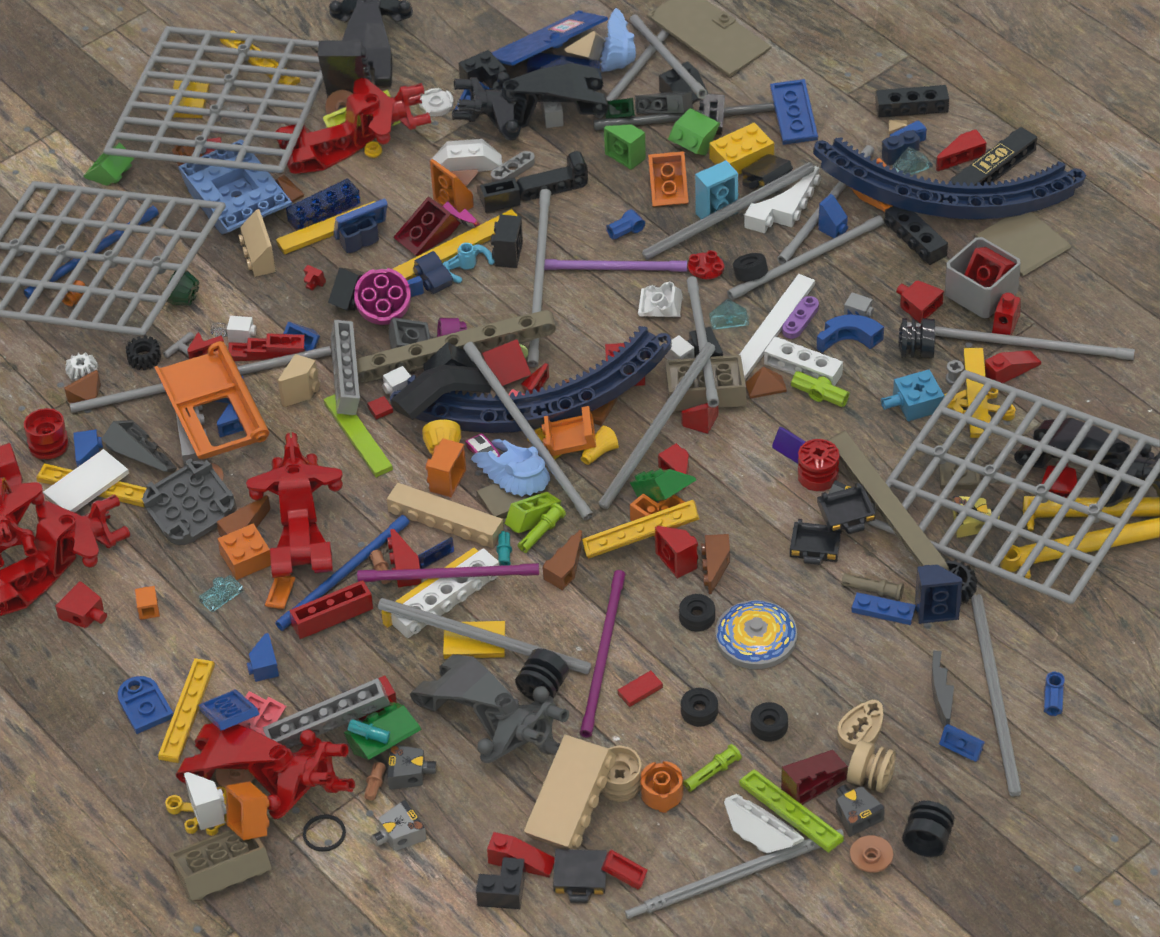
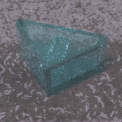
[892,146,933,175]
[709,299,749,330]

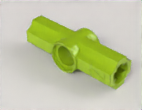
[791,371,850,407]

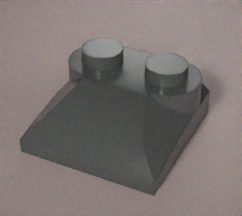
[388,318,430,349]

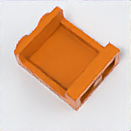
[542,406,596,456]

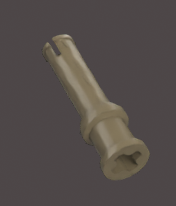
[841,573,904,601]

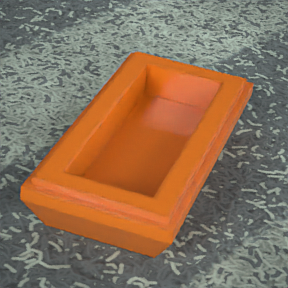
[265,576,295,610]

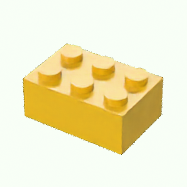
[709,123,774,175]

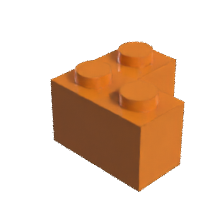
[630,494,685,537]

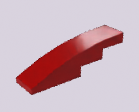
[228,333,304,361]

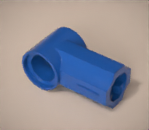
[606,209,645,240]
[1044,671,1065,716]

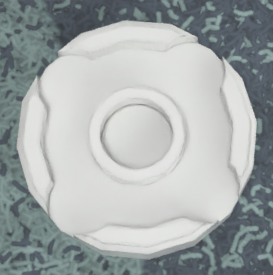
[419,88,454,117]

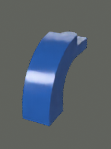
[817,315,884,353]

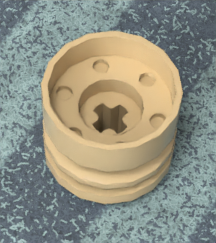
[847,740,896,793]
[601,745,642,802]

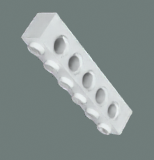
[391,548,499,639]

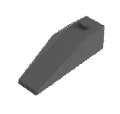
[101,420,177,472]

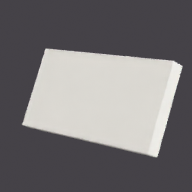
[43,449,129,513]

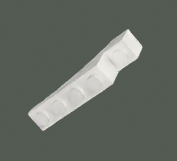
[744,166,821,233]

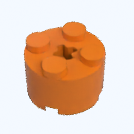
[641,761,683,813]

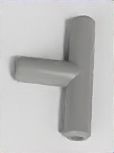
[163,332,194,358]

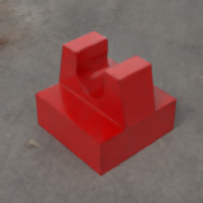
[304,264,326,291]

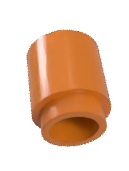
[62,280,86,306]

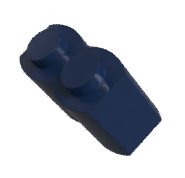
[881,130,920,165]
[339,216,379,253]
[413,251,453,294]

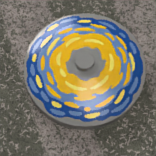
[715,600,797,669]

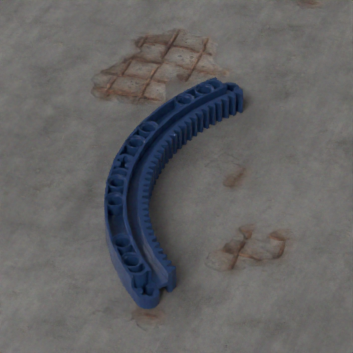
[813,137,1086,219]
[390,326,672,433]

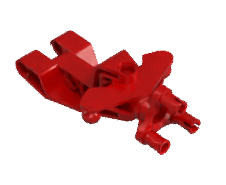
[276,78,431,174]
[246,432,343,578]
[0,443,45,568]
[0,495,130,616]
[176,723,355,819]

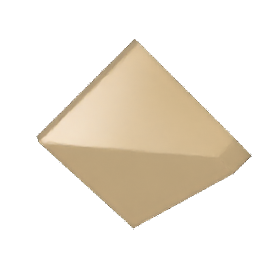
[889,120,907,134]

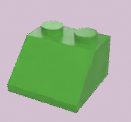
[668,108,720,155]
[604,124,646,170]
[83,142,134,186]

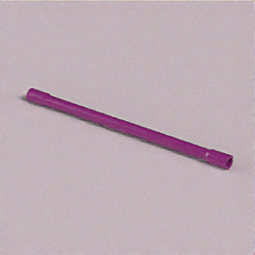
[580,570,626,738]

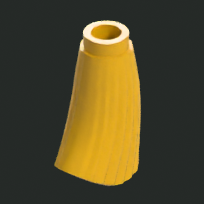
[580,425,619,465]

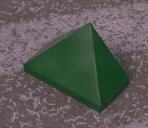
[605,98,635,119]

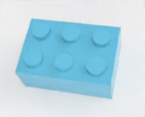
[695,160,738,219]

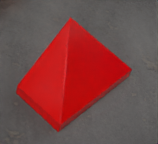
[521,363,549,394]

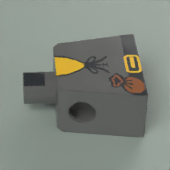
[388,745,437,789]
[836,785,885,837]

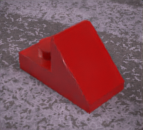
[187,332,224,359]

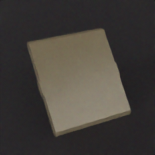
[974,212,1071,277]

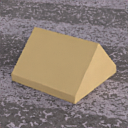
[565,31,605,64]

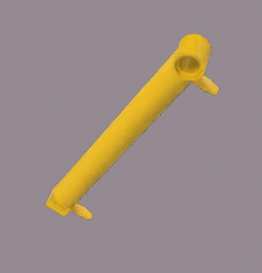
[1023,496,1160,531]
[1000,517,1160,579]

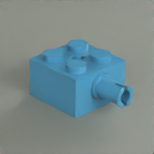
[881,369,945,421]

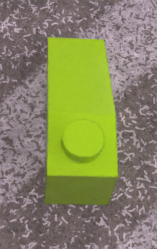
[504,492,561,533]

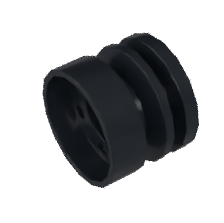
[898,318,935,358]
[515,648,569,701]
[902,801,955,857]

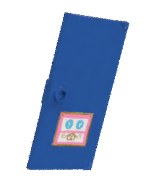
[492,10,608,66]

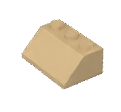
[238,209,276,277]

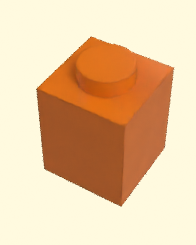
[135,586,160,620]

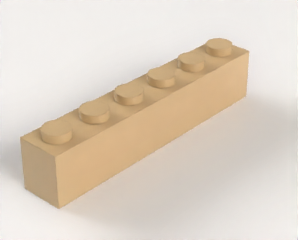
[387,483,504,548]

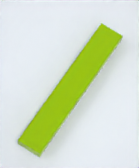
[323,394,393,477]
[739,769,844,853]

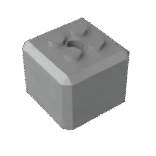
[945,237,1021,319]

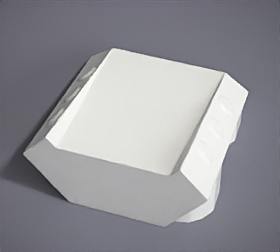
[638,282,683,318]

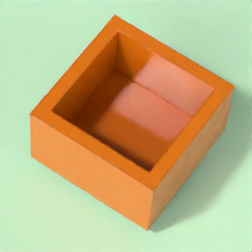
[426,438,466,497]
[217,523,271,580]
[226,781,269,840]

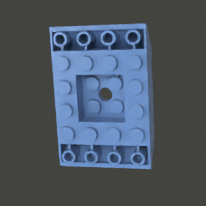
[178,139,292,235]

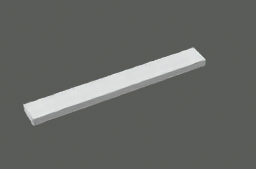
[739,274,815,380]

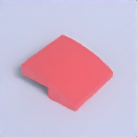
[238,691,286,736]

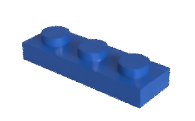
[852,592,916,625]

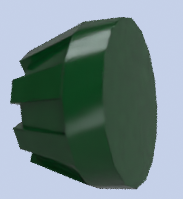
[166,271,200,306]

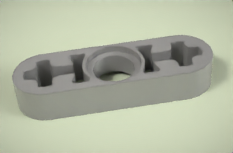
[491,151,535,182]

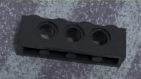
[875,85,949,118]
[884,206,948,265]

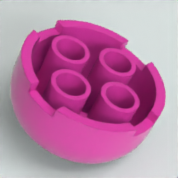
[354,268,411,325]

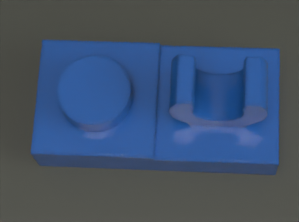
[939,724,985,762]

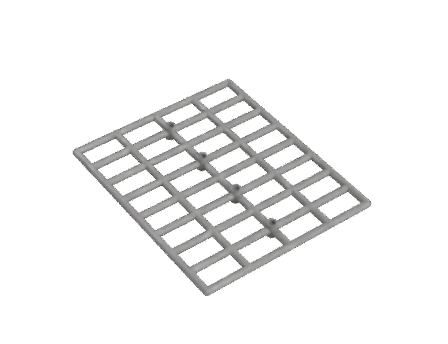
[103,26,323,173]
[0,181,226,336]
[867,370,1160,604]

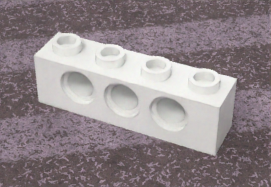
[764,336,843,386]

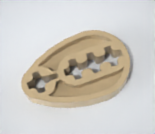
[837,700,883,751]

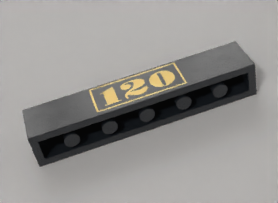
[950,127,1037,186]

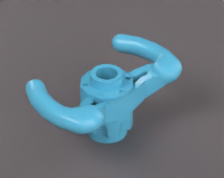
[443,243,495,283]

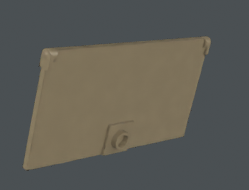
[647,0,771,77]

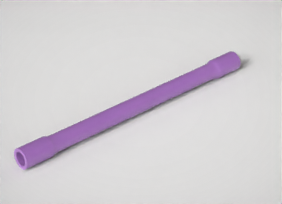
[544,259,687,272]

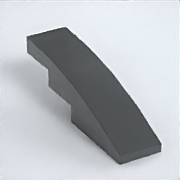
[932,650,954,728]

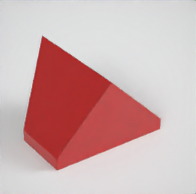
[681,403,718,434]

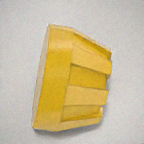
[422,420,461,455]

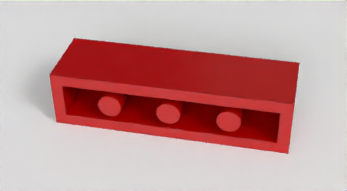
[289,580,373,639]

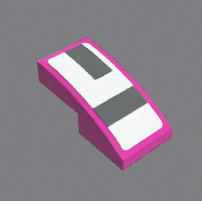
[442,201,479,228]
[465,433,500,457]

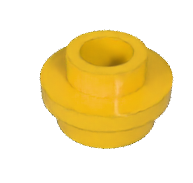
[364,141,382,158]

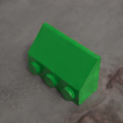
[630,468,696,501]
[343,702,421,760]

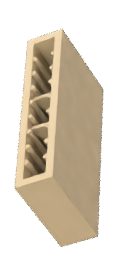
[524,735,616,849]

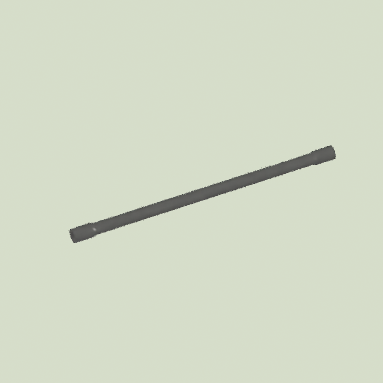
[594,102,775,131]

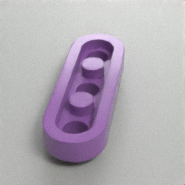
[782,296,819,339]

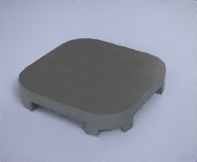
[142,458,236,545]

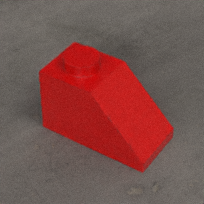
[658,443,689,490]

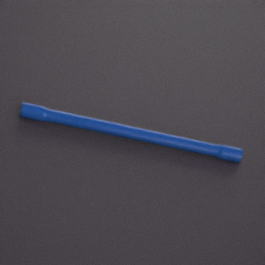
[23,206,159,299]
[275,515,410,631]

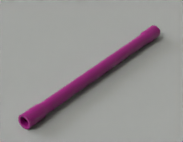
[357,563,539,582]

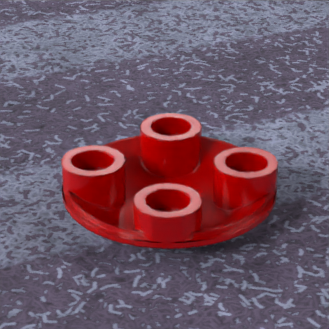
[688,250,724,279]

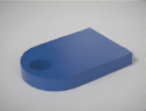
[118,676,173,734]

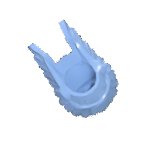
[600,8,636,72]
[471,439,550,497]

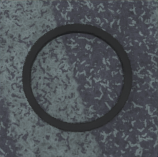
[303,814,346,852]

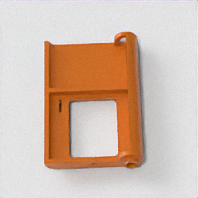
[154,341,269,459]

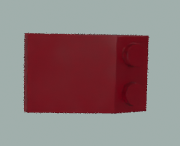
[393,196,460,256]

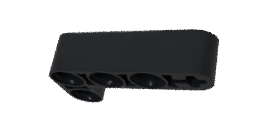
[517,151,588,201]

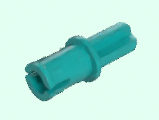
[496,531,512,566]
[348,719,390,744]

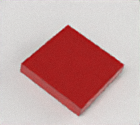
[482,339,531,386]

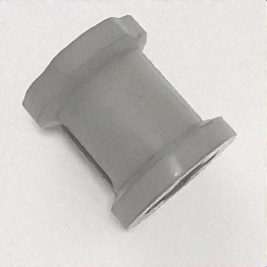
[946,360,964,385]

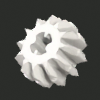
[66,352,98,381]

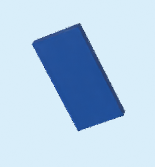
[770,79,818,145]
[198,690,260,731]

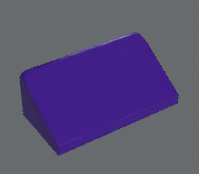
[772,426,806,464]

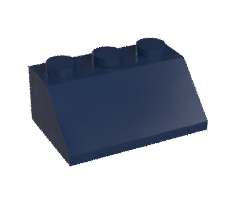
[915,564,962,624]

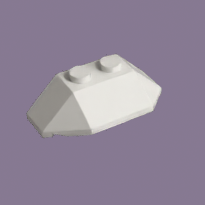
[432,139,502,172]
[724,794,804,853]

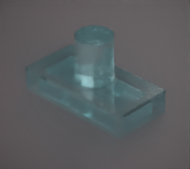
[199,575,243,612]

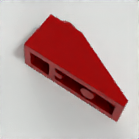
[936,129,987,172]
[985,350,1041,383]
[487,832,555,878]

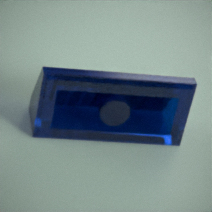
[418,537,454,569]

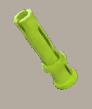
[517,503,566,553]
[683,744,742,792]

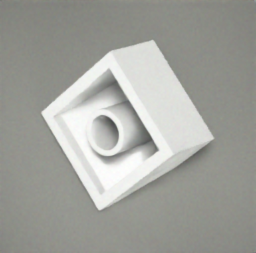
[184,772,226,830]

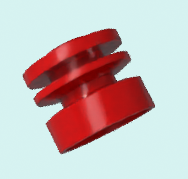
[24,408,69,460]
[798,439,839,491]

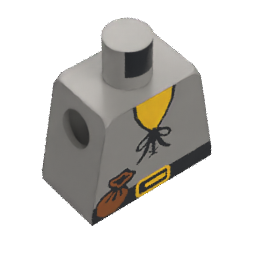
[372,800,427,851]

